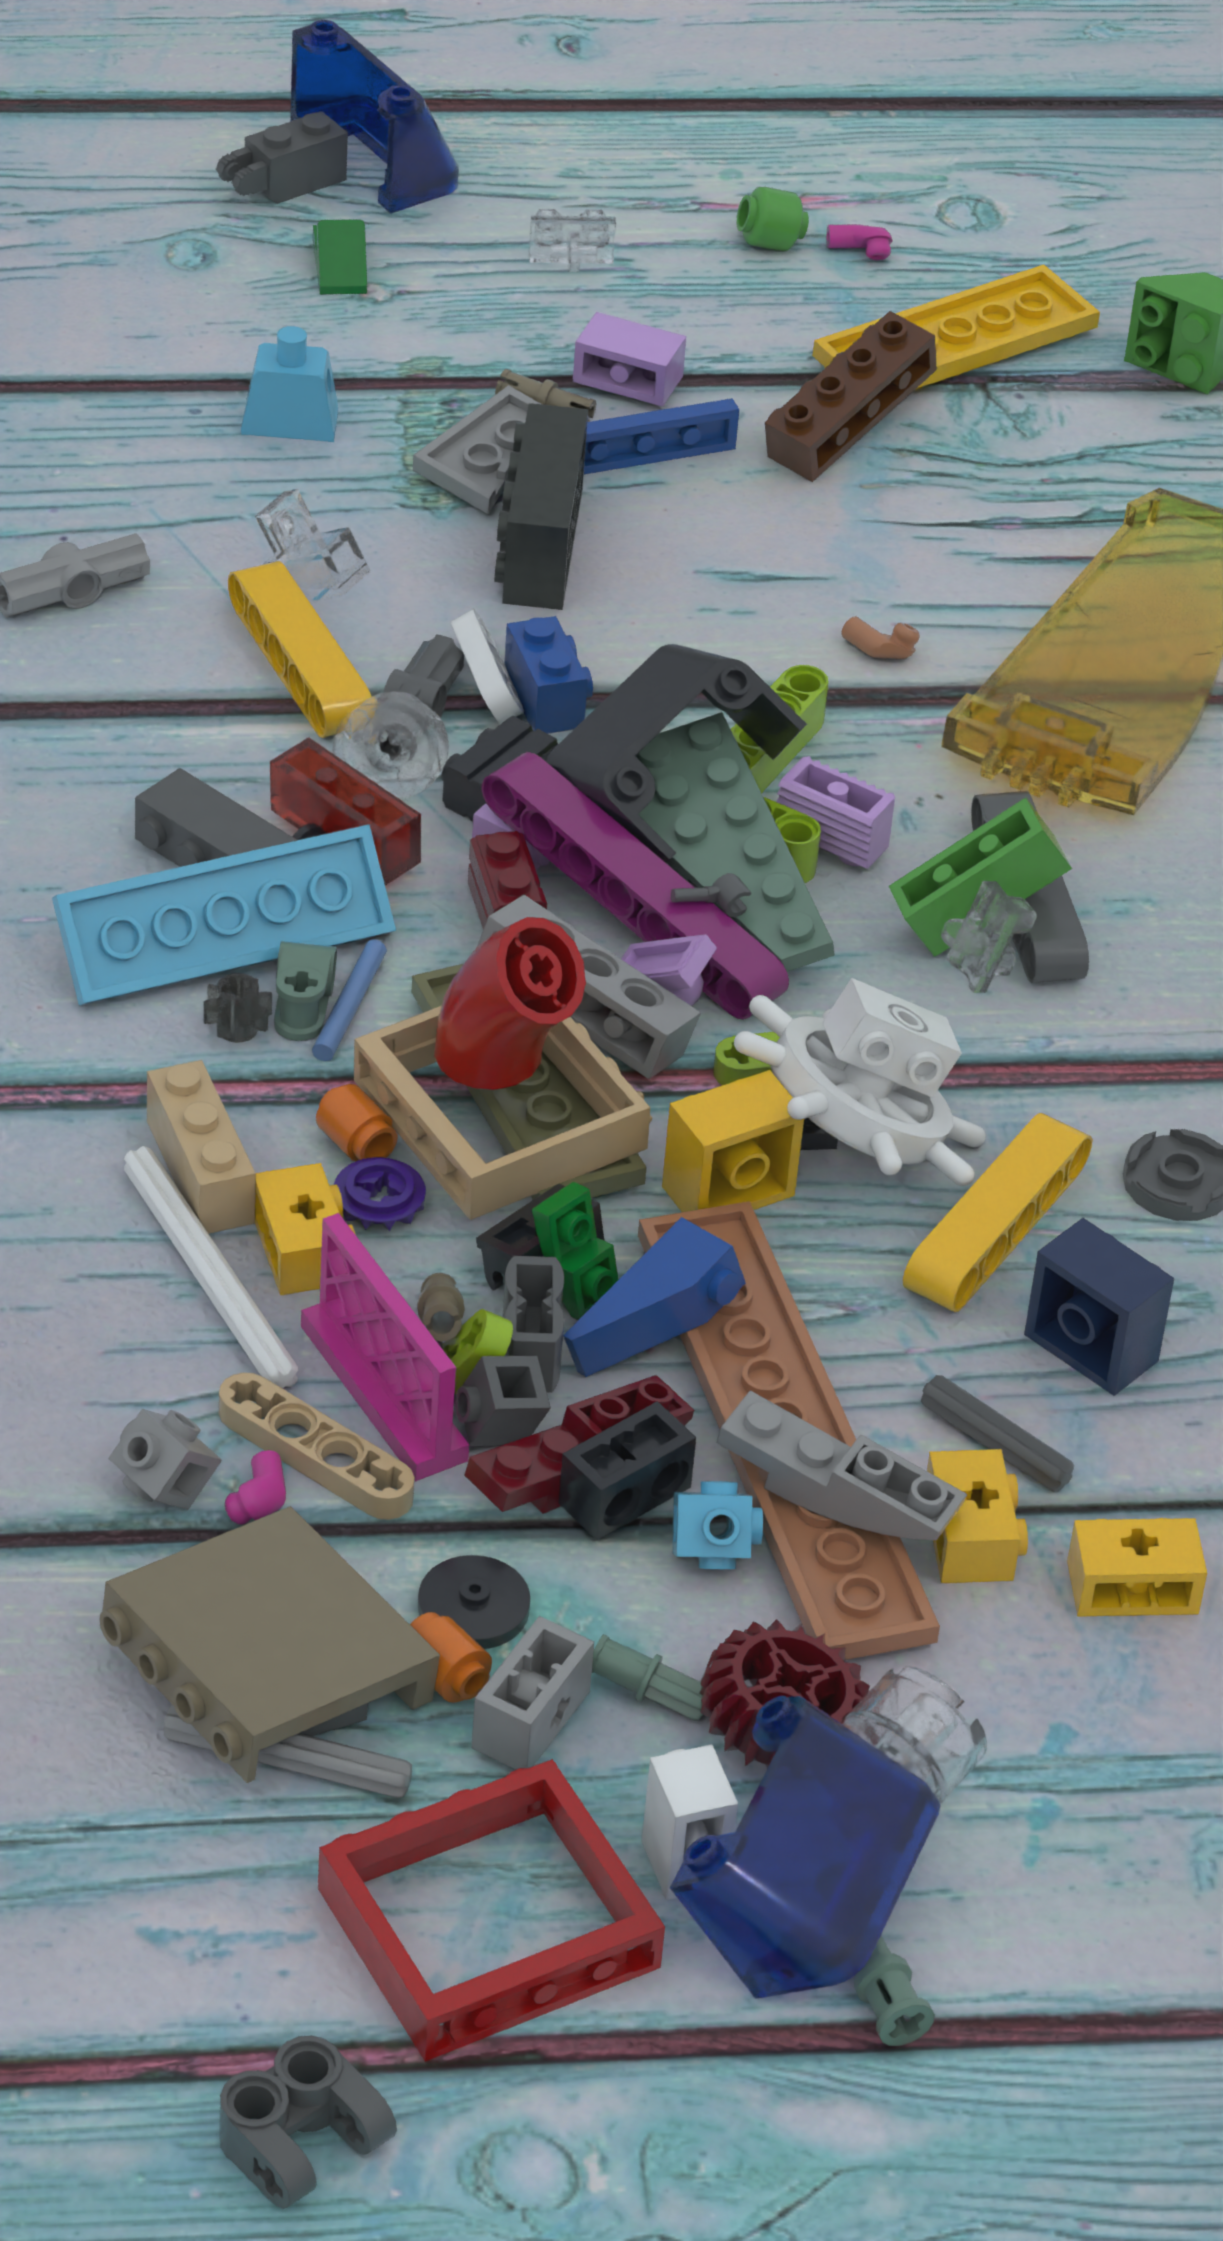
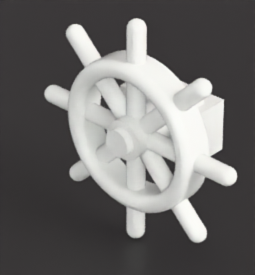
[734,978,986,1186]

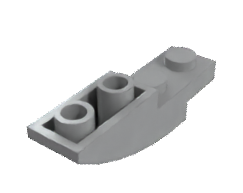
[716,1390,967,1540]

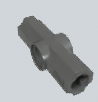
[363,634,464,764]

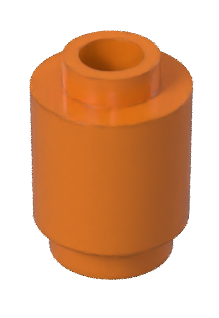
[316,1084,398,1162]
[410,1612,492,1703]

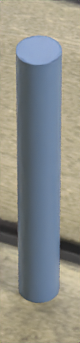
[312,939,387,1061]

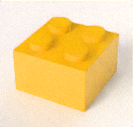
[662,1070,804,1212]

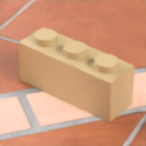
[147,1060,256,1234]

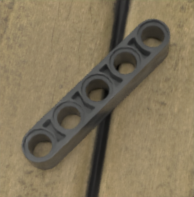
[971,791,1089,983]

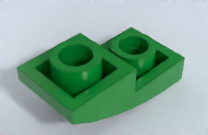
[532,1181,619,1320]

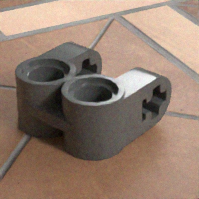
[219,2035,397,2209]

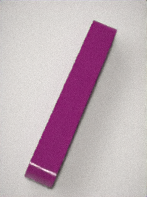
[482,752,789,1020]

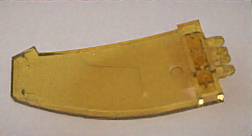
[941,488,1223,815]

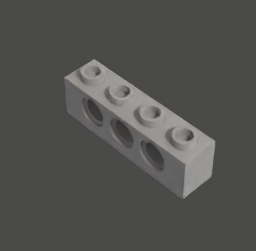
[477,895,701,1079]

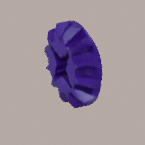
[334,1157,426,1231]

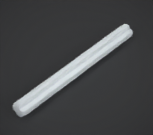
[124,1146,298,1389]

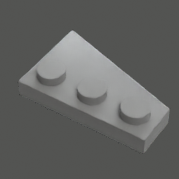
[413,385,541,514]

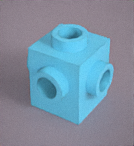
[672,1481,763,1569]

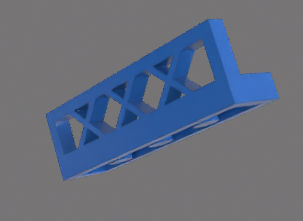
[584,398,740,475]

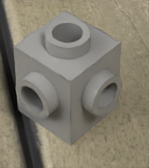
[108,1409,222,1510]

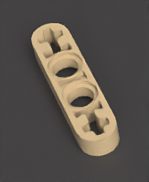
[219,1372,415,1520]

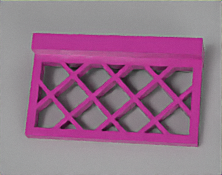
[301,1213,469,1482]

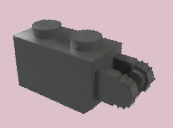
[215,111,348,204]

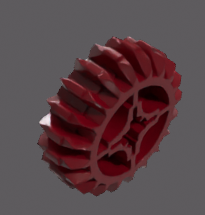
[700,1619,872,1780]

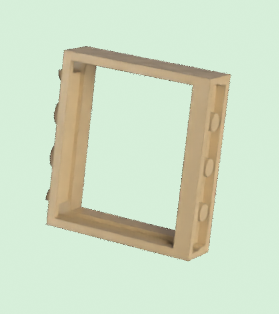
[354,1006,653,1220]

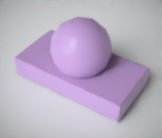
[621,934,717,1006]

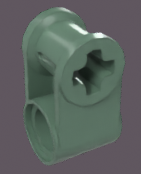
[274,941,337,1041]

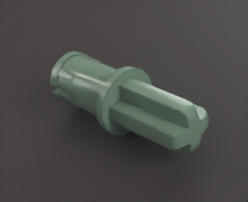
[592,1634,703,1721]

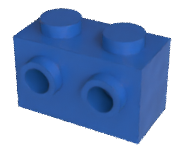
[504,616,593,734]

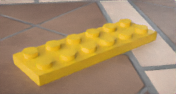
[812,264,1100,389]

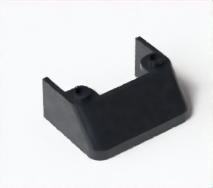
[545,644,807,864]

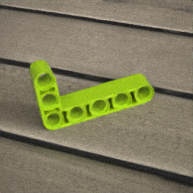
[731,665,829,883]

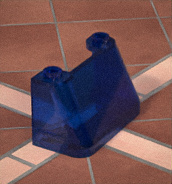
[290,20,459,214]
[670,1696,941,1999]

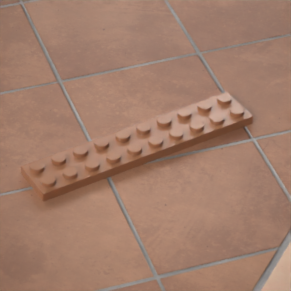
[638,1201,940,1660]

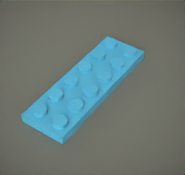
[52,824,396,1006]

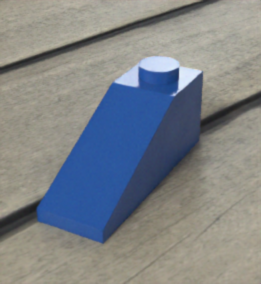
[563,1217,746,1377]

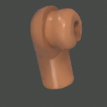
[841,616,920,659]

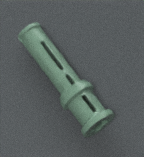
[811,1865,935,2046]

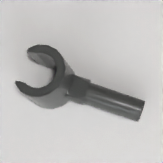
[671,873,752,917]

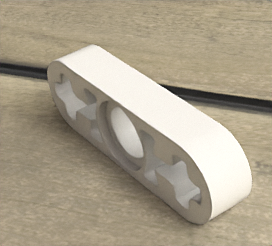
[451,608,524,724]

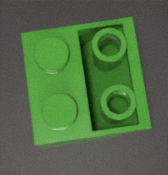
[1124,272,1223,394]

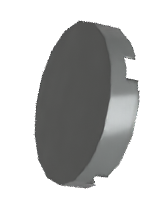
[1123,1129,1223,1221]

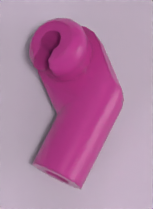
[826,224,893,260]
[225,1450,286,1525]

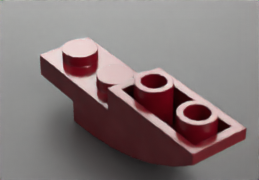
[464,1375,695,1514]

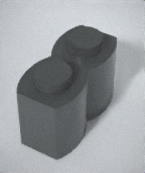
[502,1256,564,1393]

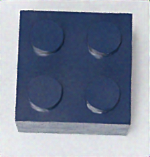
[1024,1218,1175,1396]

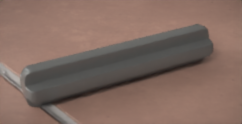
[921,1375,1074,1492]

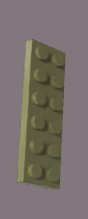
[411,964,647,1200]

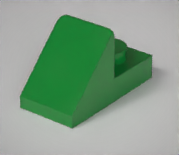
[313,219,367,295]

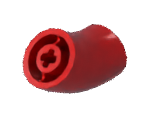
[434,917,586,1090]

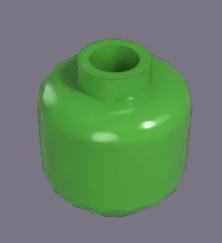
[736,187,809,251]

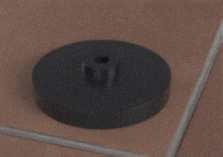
[418,1555,530,1649]

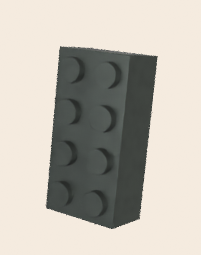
[494,403,588,610]

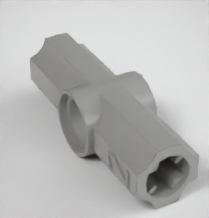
[0,533,150,618]

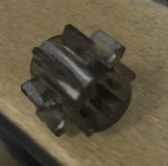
[203,973,272,1043]

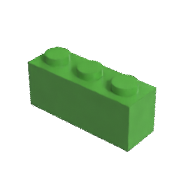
[889,797,1072,957]

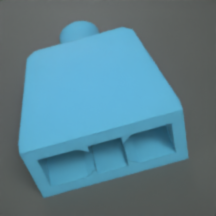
[241,326,338,442]

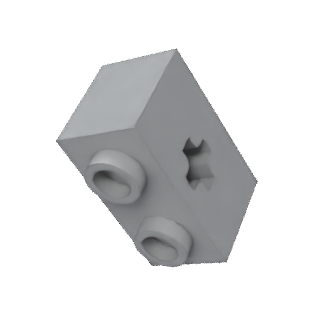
[471,1616,594,1769]

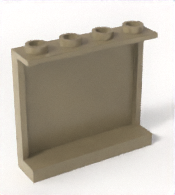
[99,1506,440,1783]

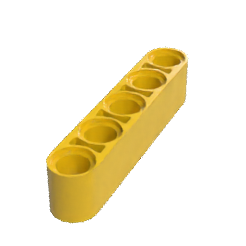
[228,561,374,738]
[903,1113,1093,1312]

